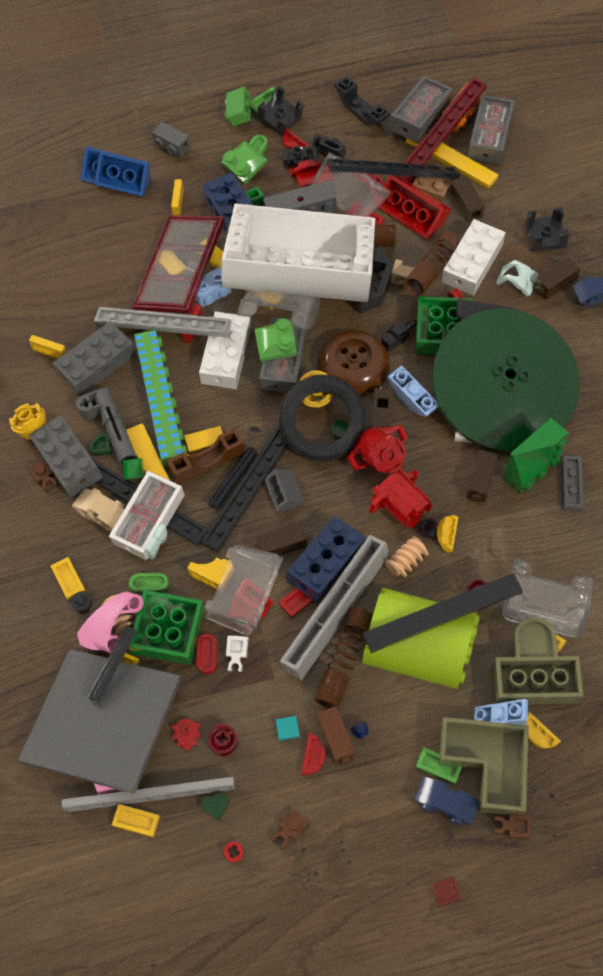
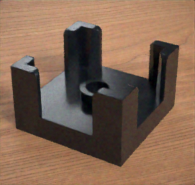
[256,85,305,136]
[525,207,569,252]

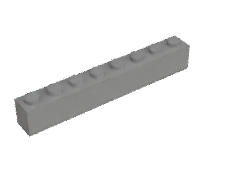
[280,535,390,681]

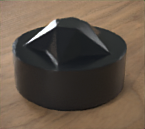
[418,518,438,538]
[71,592,92,613]

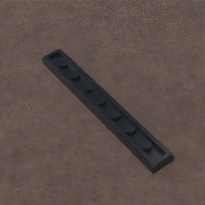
[326,158,461,179]
[201,424,288,553]
[91,458,209,547]
[363,573,523,653]

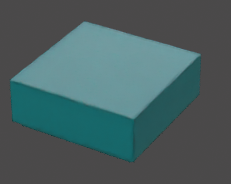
[276,716,300,741]

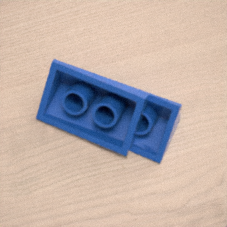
[80,146,151,196]

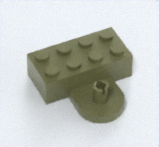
[493,617,584,704]

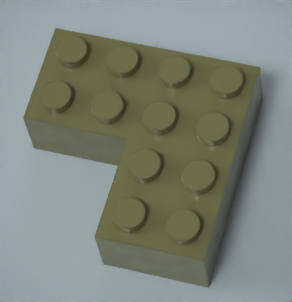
[439,717,529,815]

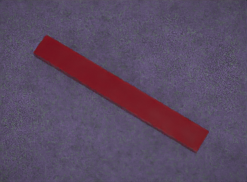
[399,77,487,183]

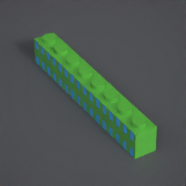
[134,330,187,468]

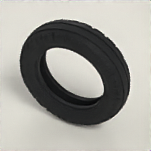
[279,375,366,462]

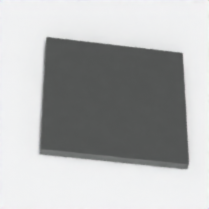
[18,649,181,794]

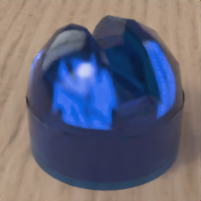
[350,721,369,739]

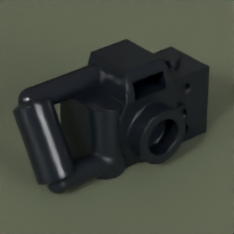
[312,134,346,159]
[282,146,319,168]
[382,320,417,352]

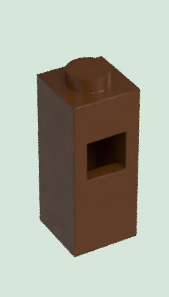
[317,706,355,765]

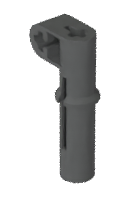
[76,388,137,466]

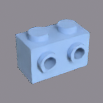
[189,267,232,307]

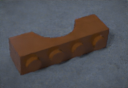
[167,428,245,485]

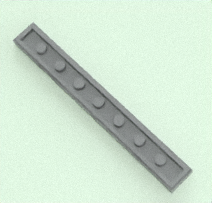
[94,307,232,338]
[62,777,235,812]

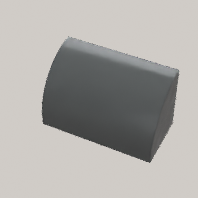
[264,469,305,512]

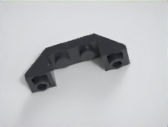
[334,76,391,126]
[355,247,393,313]

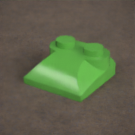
[221,141,268,185]
[255,318,297,362]

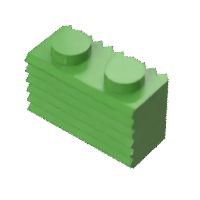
[225,87,251,127]

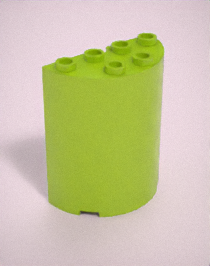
[362,587,480,689]

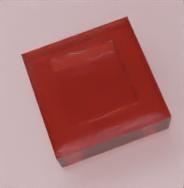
[432,877,461,907]

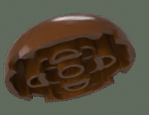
[317,330,390,396]

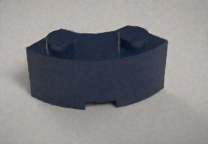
[573,276,603,307]
[414,777,480,826]

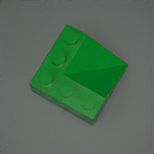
[415,296,473,355]
[503,418,568,494]
[129,590,205,665]

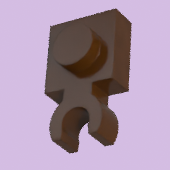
[27,458,58,493]
[272,809,309,850]
[493,814,532,839]

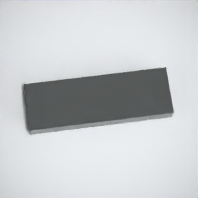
[562,456,584,511]

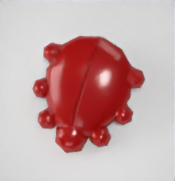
[172,719,201,751]

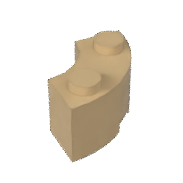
[71,488,125,531]

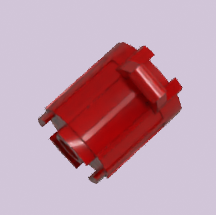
[347,425,408,473]
[369,468,433,529]

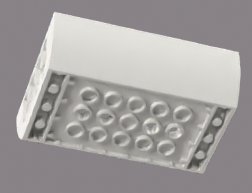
[222,204,375,302]

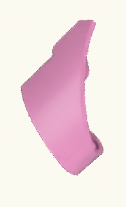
[77,591,143,653]

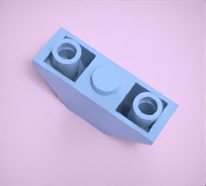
[388,365,439,417]
[474,699,528,725]

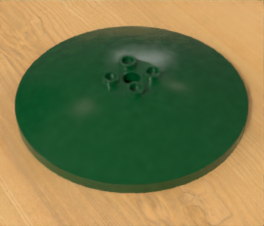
[432,308,580,452]

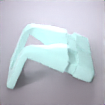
[496,260,538,296]
[145,523,167,560]

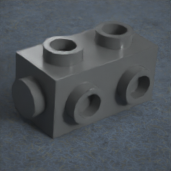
[152,122,190,158]

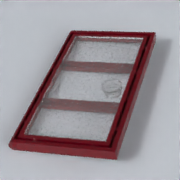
[132,215,225,314]

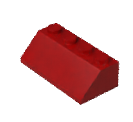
[374,175,452,240]

